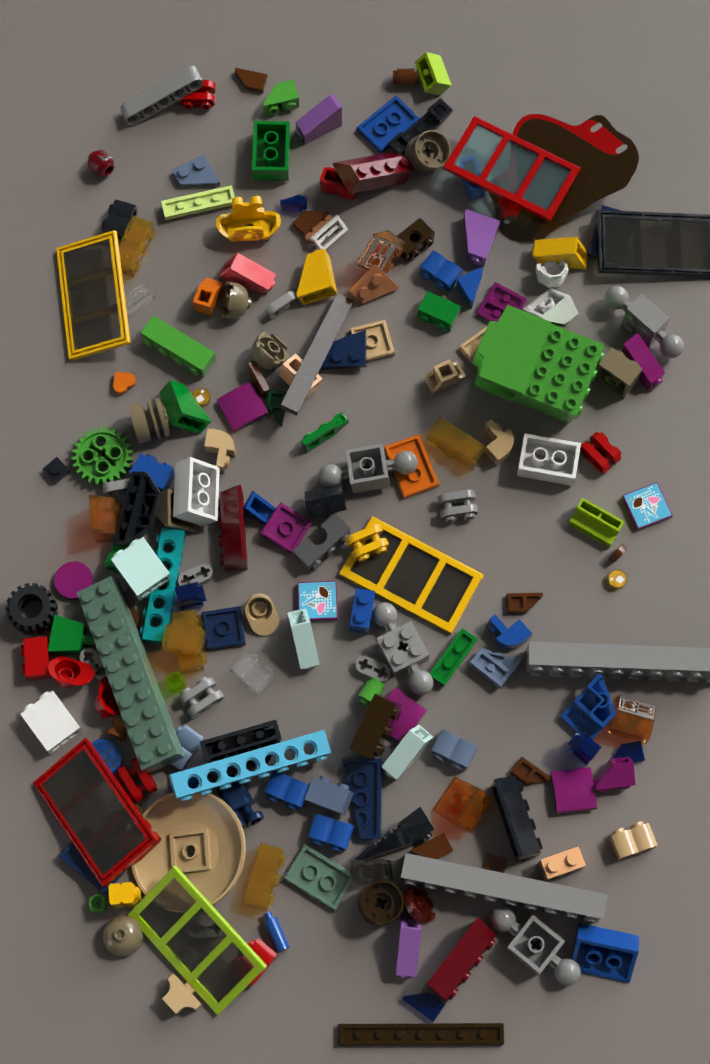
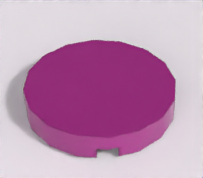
[54,561,93,600]

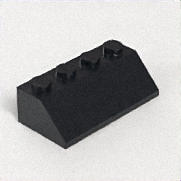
[491,776,543,862]

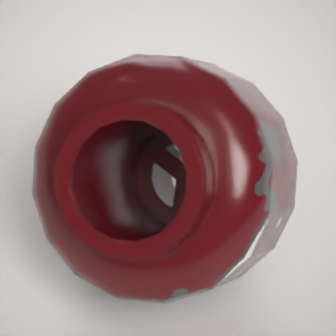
[87,150,114,177]

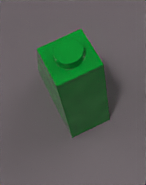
[159,380,211,434]

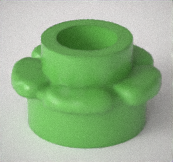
[88,893,108,914]

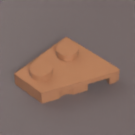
[349,264,399,303]

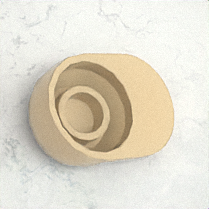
[245,593,279,636]

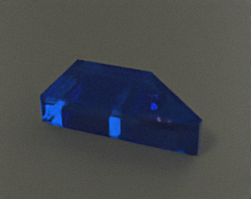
[612,741,645,763]
[402,992,445,1022]

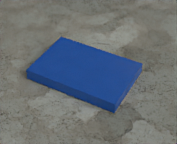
[357,96,420,154]

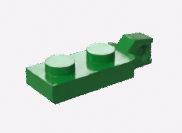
[301,412,349,453]

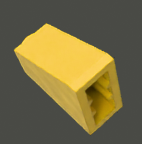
[532,237,588,270]
[297,249,337,306]

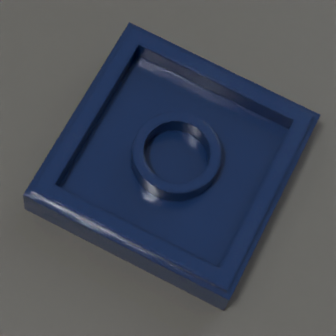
[202,606,246,651]

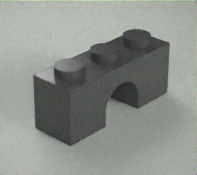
[293,513,351,572]

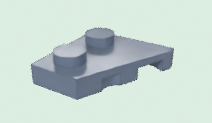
[172,155,220,187]
[469,648,523,689]

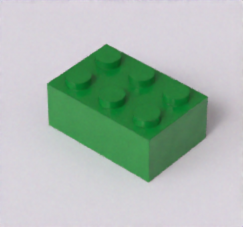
[252,121,291,181]

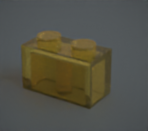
[162,622,206,657]

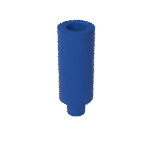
[264,911,290,953]

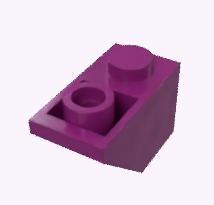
[593,757,636,792]

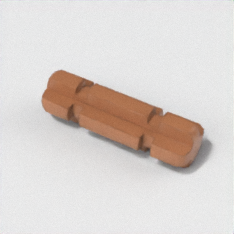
[304,214,333,244]

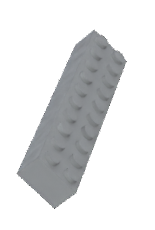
[525,641,710,683]
[400,853,608,923]

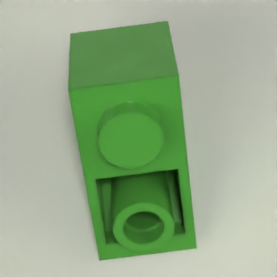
[263,79,299,115]

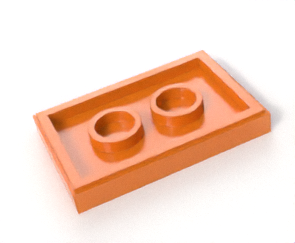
[384,434,439,499]

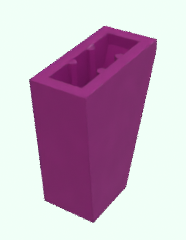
[621,333,665,390]

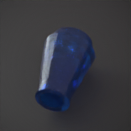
[280,194,308,212]

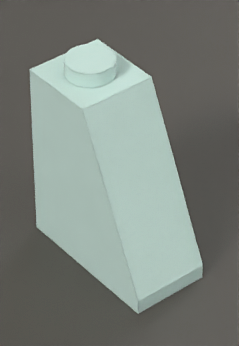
[287,608,320,670]
[382,725,434,780]

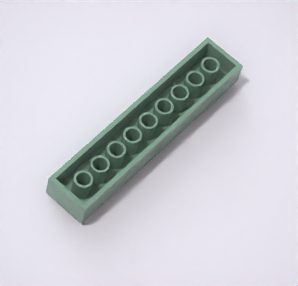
[77,576,185,773]

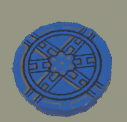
[83,739,123,777]

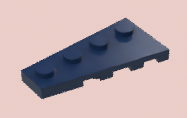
[342,759,382,840]

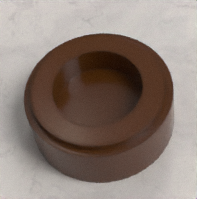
[609,544,627,562]

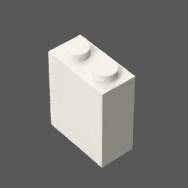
[21,690,82,755]

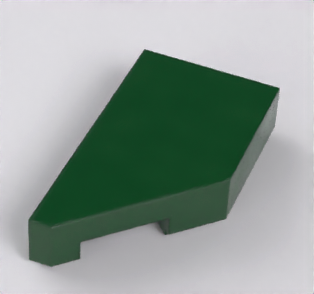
[266,390,287,426]

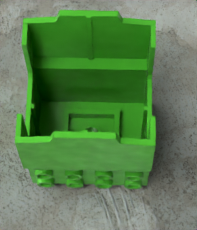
[472,305,604,423]

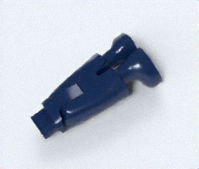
[215,774,265,829]

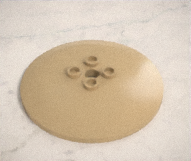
[131,792,246,913]

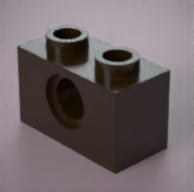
[392,218,435,262]

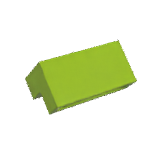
[568,498,624,548]

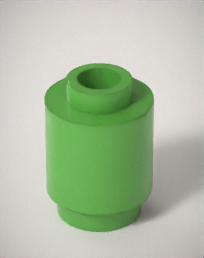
[357,677,385,708]

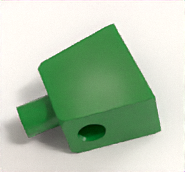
[48,615,95,656]

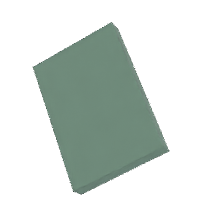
[283,844,356,911]

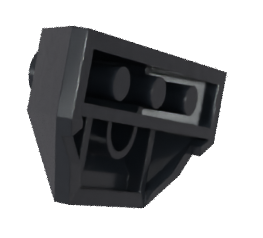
[112,471,162,546]
[200,720,282,775]

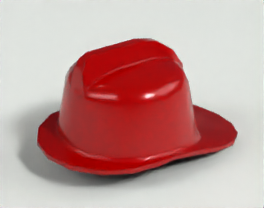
[48,656,95,688]
[94,676,121,719]

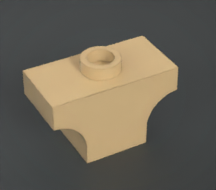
[424,359,466,394]
[162,973,202,1015]

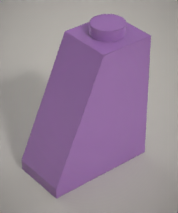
[295,93,342,145]
[464,209,500,266]
[396,914,421,979]

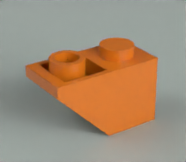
[193,277,224,316]

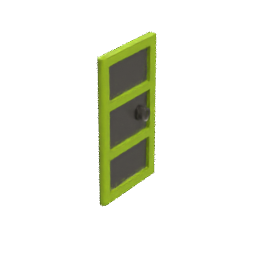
[128,865,267,1015]

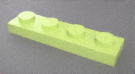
[161,185,235,220]

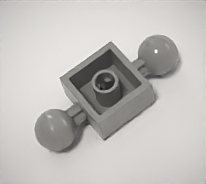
[605,286,684,358]
[319,443,418,494]
[372,602,433,696]
[490,906,581,986]

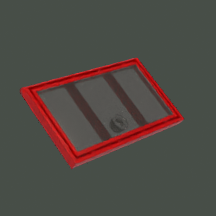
[33,737,159,887]

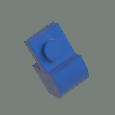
[488,614,533,650]

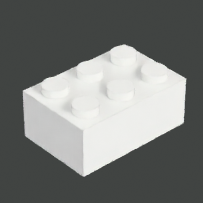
[517,433,581,486]
[173,457,220,527]

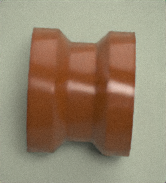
[107,718,127,741]

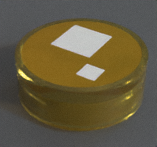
[192,388,211,407]
[607,570,627,590]

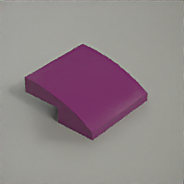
[477,282,528,322]
[217,382,269,432]
[387,687,427,742]
[551,767,597,814]

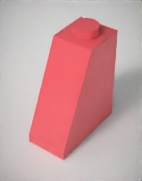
[219,253,276,294]

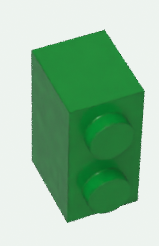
[417,291,461,332]

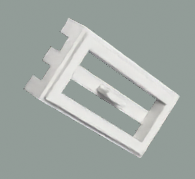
[309,215,348,250]

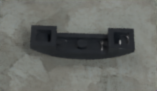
[388,98,453,155]

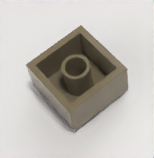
[595,348,642,399]

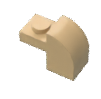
[484,419,514,466]
[204,428,236,473]

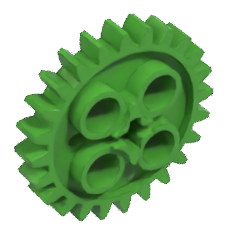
[71,426,134,487]

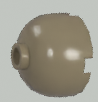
[220,281,251,319]
[251,332,289,370]
[102,915,144,957]

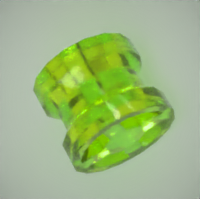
[166,671,187,694]

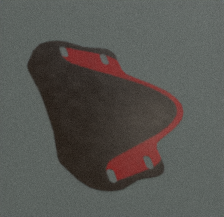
[489,114,639,242]

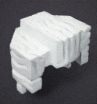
[535,259,569,288]

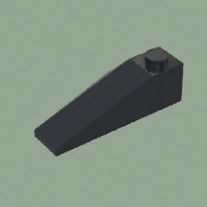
[355,807,434,864]

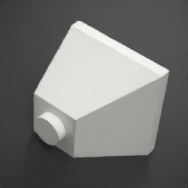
[523,288,579,324]

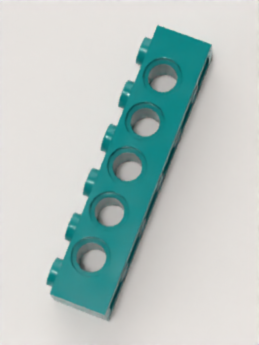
[140,527,186,646]

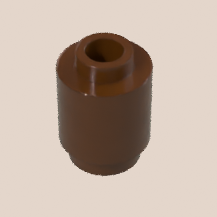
[393,68,418,87]

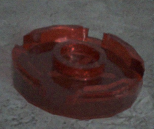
[403,885,436,925]

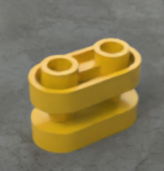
[345,524,389,562]

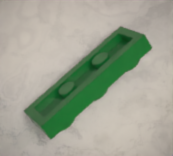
[429,628,478,687]

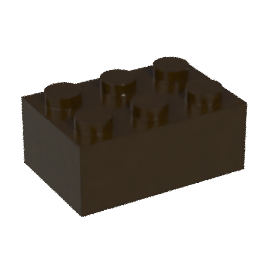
[349,694,402,759]

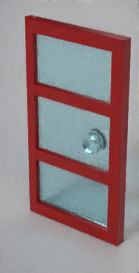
[443,116,581,222]

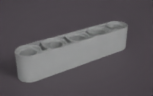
[120,66,203,125]

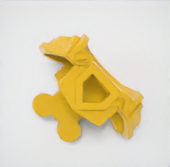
[216,196,281,242]

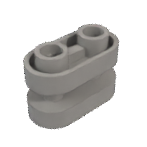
[437,490,479,523]
[179,677,225,719]

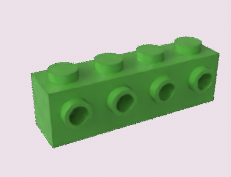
[140,315,216,377]

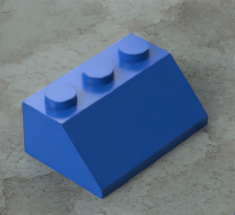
[571,923,639,983]

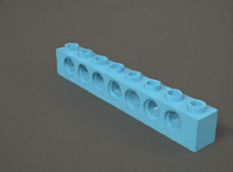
[169,730,331,802]

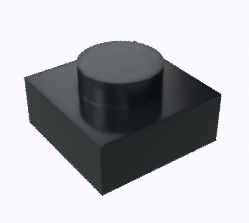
[43,457,70,484]

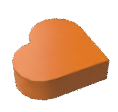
[113,372,136,395]

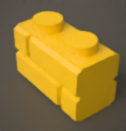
[108,882,142,909]

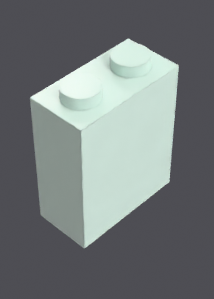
[111,537,172,601]

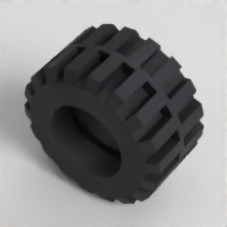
[6,583,58,636]

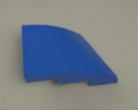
[561,673,617,744]

